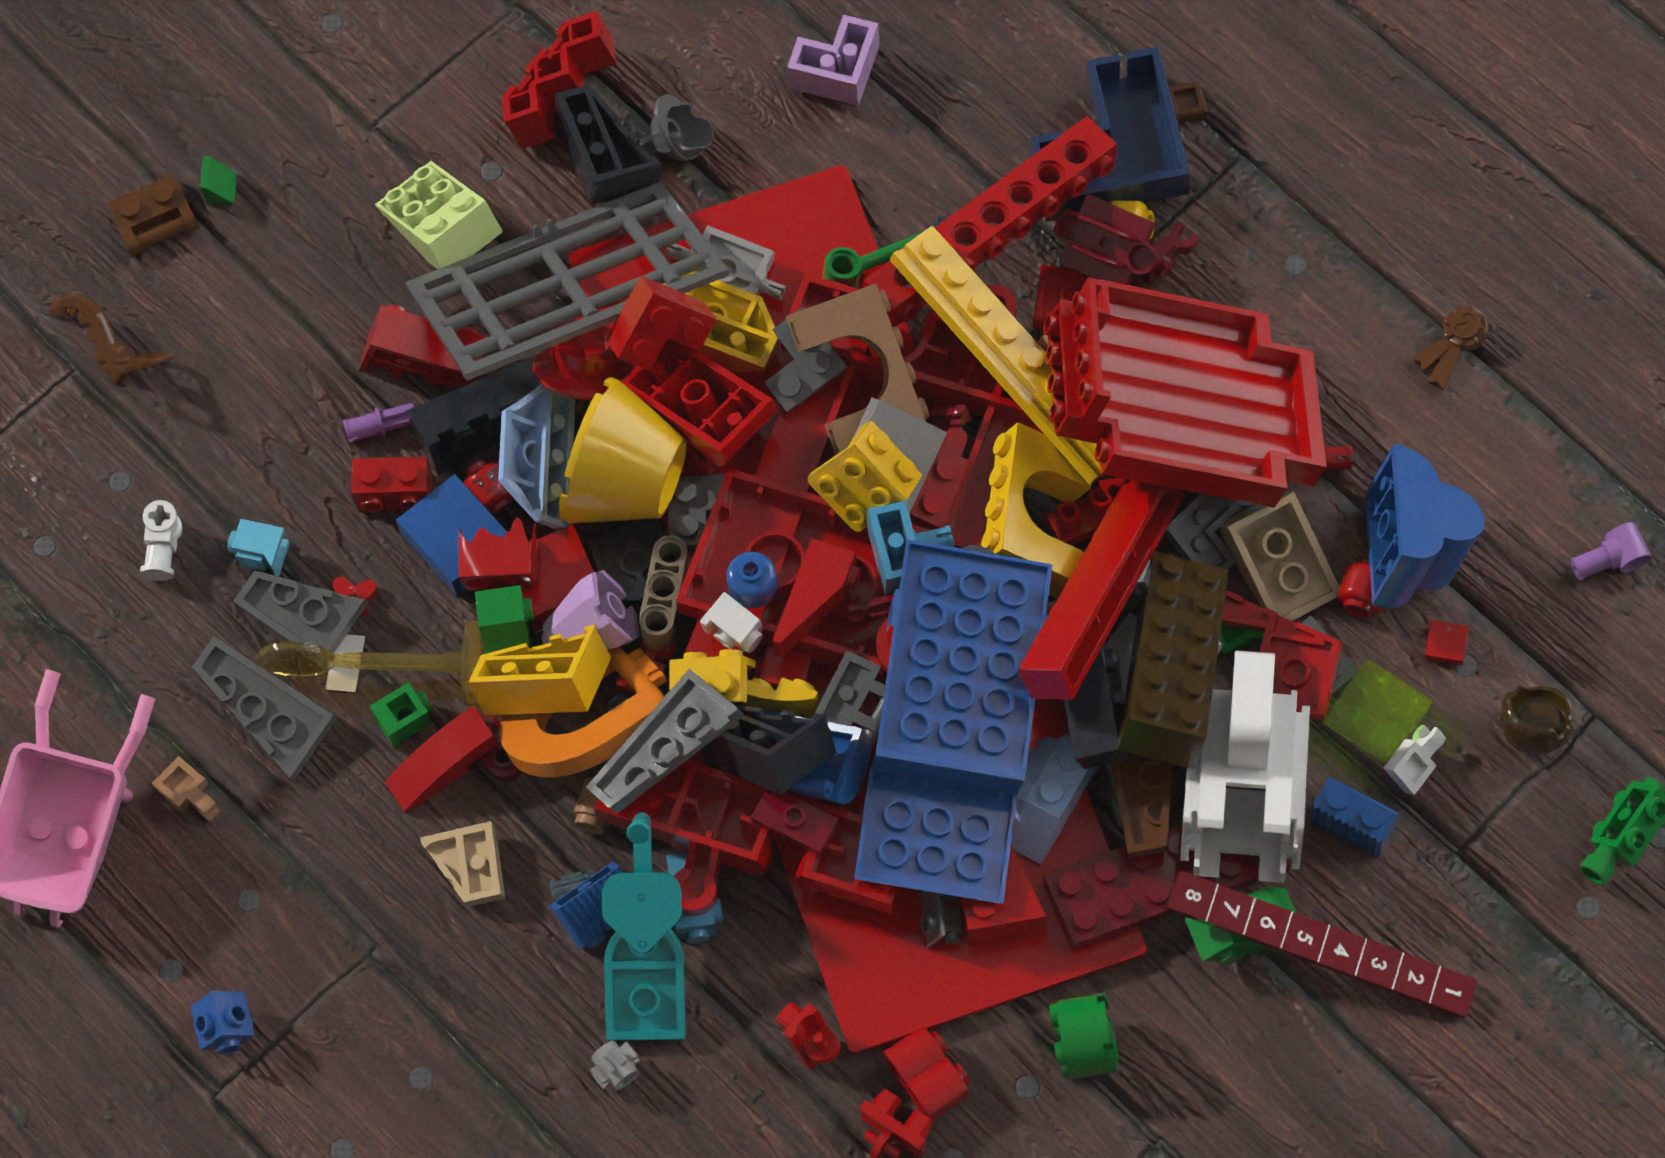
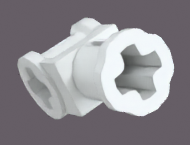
[140,500,183,581]

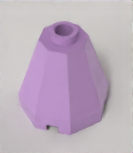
[542,570,640,649]

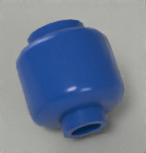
[726,552,778,608]

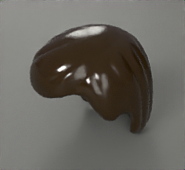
[1500,686,1574,755]

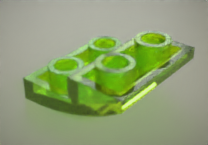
[1323,659,1433,764]

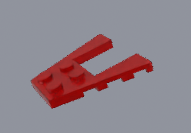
[1222,590,1343,719]

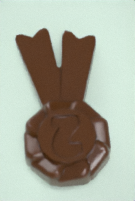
[1413,305,1489,390]

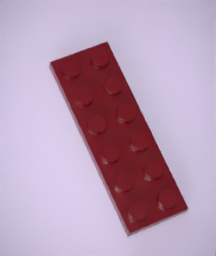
[1043,825,1291,950]

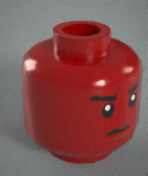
[463,459,516,517]

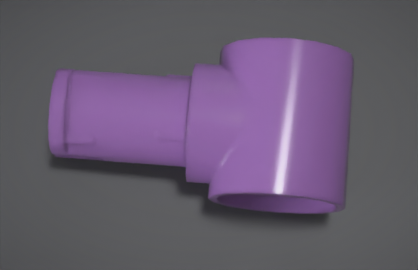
[1571,522,1652,580]

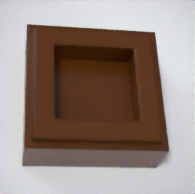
[1168,81,1208,123]

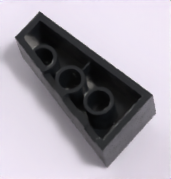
[406,356,542,476]

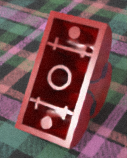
[621,339,777,476]

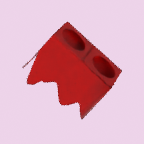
[458,517,539,591]

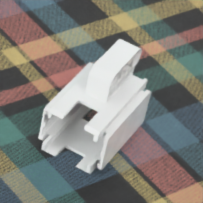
[1180,651,1310,883]

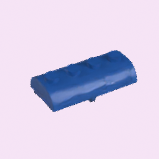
[710,710,871,804]

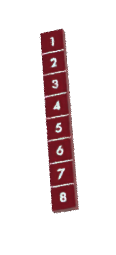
[1166,871,1477,1019]

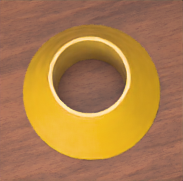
[559,377,687,524]

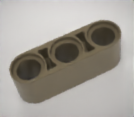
[639,536,687,651]

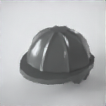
[651,94,714,161]

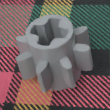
[590,1041,640,1090]

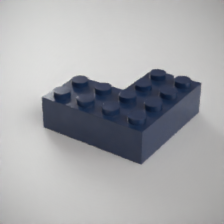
[1030,47,1191,222]

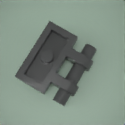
[815,651,886,750]

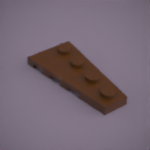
[1110,753,1173,858]

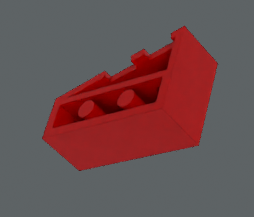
[358,305,488,388]

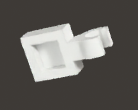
[1384,725,1446,795]

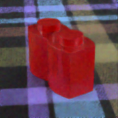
[884,1026,970,1121]

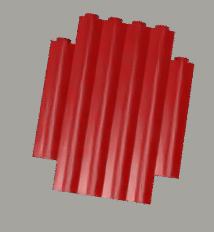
[1043,277,1327,508]

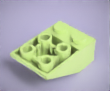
[375,161,503,269]

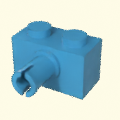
[866,501,954,595]

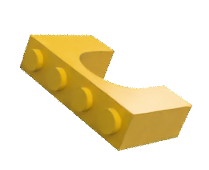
[981,423,1091,598]

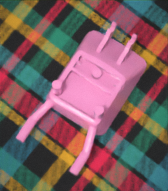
[0,669,155,928]

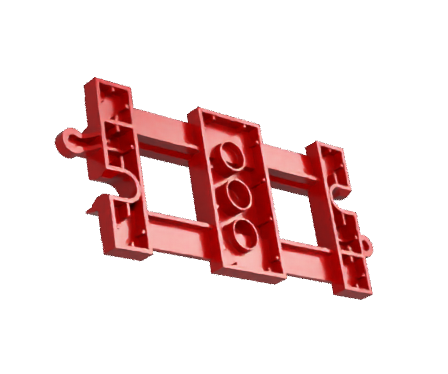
[594,273,1048,916]

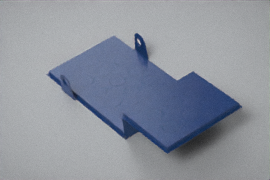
[854,539,1052,904]

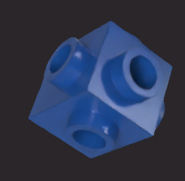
[191,991,254,1055]

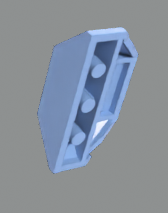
[498,385,576,530]
[1011,731,1099,866]

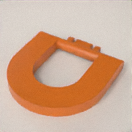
[499,647,667,777]

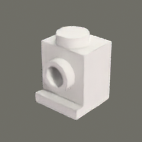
[699,592,764,653]

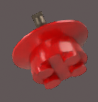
[532,316,635,419]

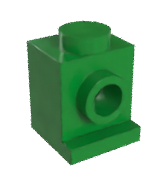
[369,682,433,749]

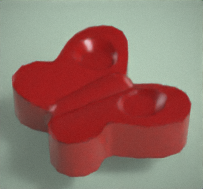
[333,577,378,617]

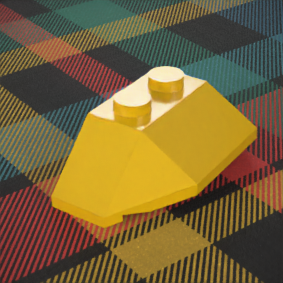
[663,271,779,372]

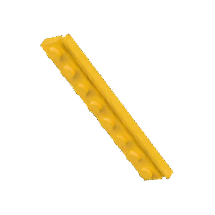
[890,225,1103,485]

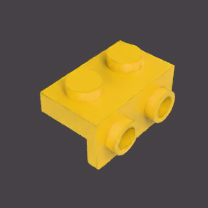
[669,649,755,704]

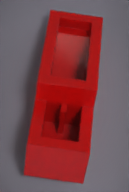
[385,706,499,814]

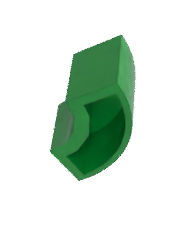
[475,585,534,654]
[1185,886,1296,966]

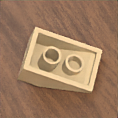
[1217,491,1339,621]

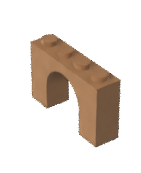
[786,284,929,456]

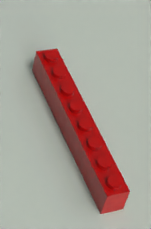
[1019,479,1185,700]

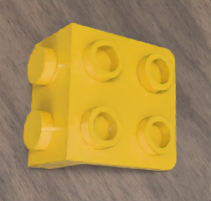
[808,420,923,532]

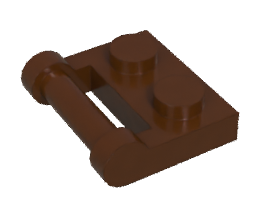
[107,174,199,257]

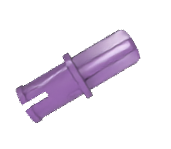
[343,403,416,443]

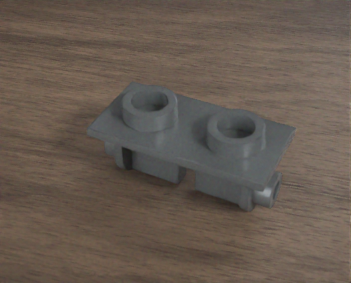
[916,889,963,948]

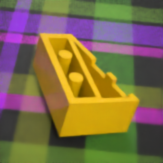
[468,624,611,715]

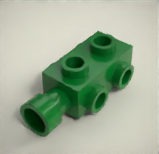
[1579,777,1665,886]

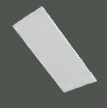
[325,634,365,692]

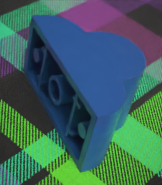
[1365,444,1484,608]

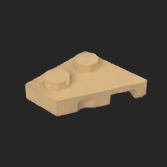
[420,821,505,907]

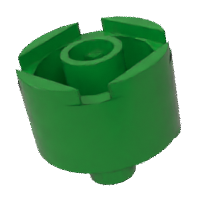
[1049,993,1119,1080]

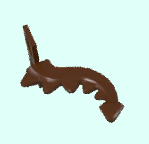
[49,294,174,384]

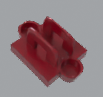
[1054,194,1159,285]

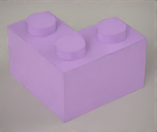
[787,15,880,106]

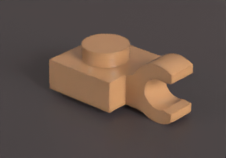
[152,756,221,822]

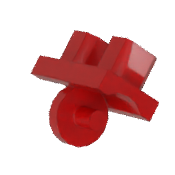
[1046,485,1114,545]
[775,1002,841,1071]
[859,1089,933,1158]

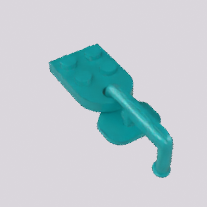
[602,813,686,1040]

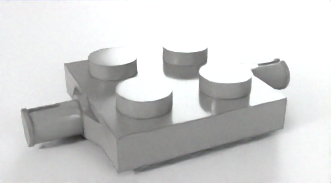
[666,225,786,301]

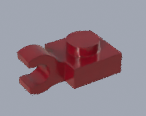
[1139,223,1198,285]

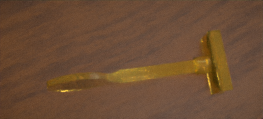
[258,621,482,706]

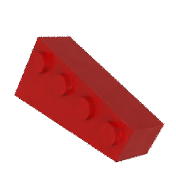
[960,844,1046,945]

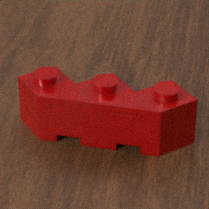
[502,11,617,149]

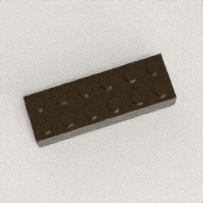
[1117,551,1229,769]

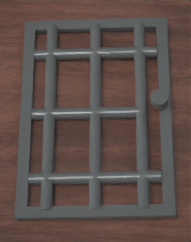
[405,181,730,380]

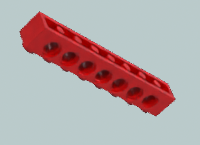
[864,116,1117,327]

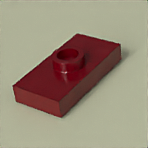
[751,789,839,856]

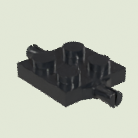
[588,518,674,607]

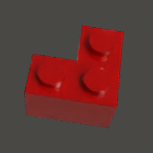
[606,275,717,371]

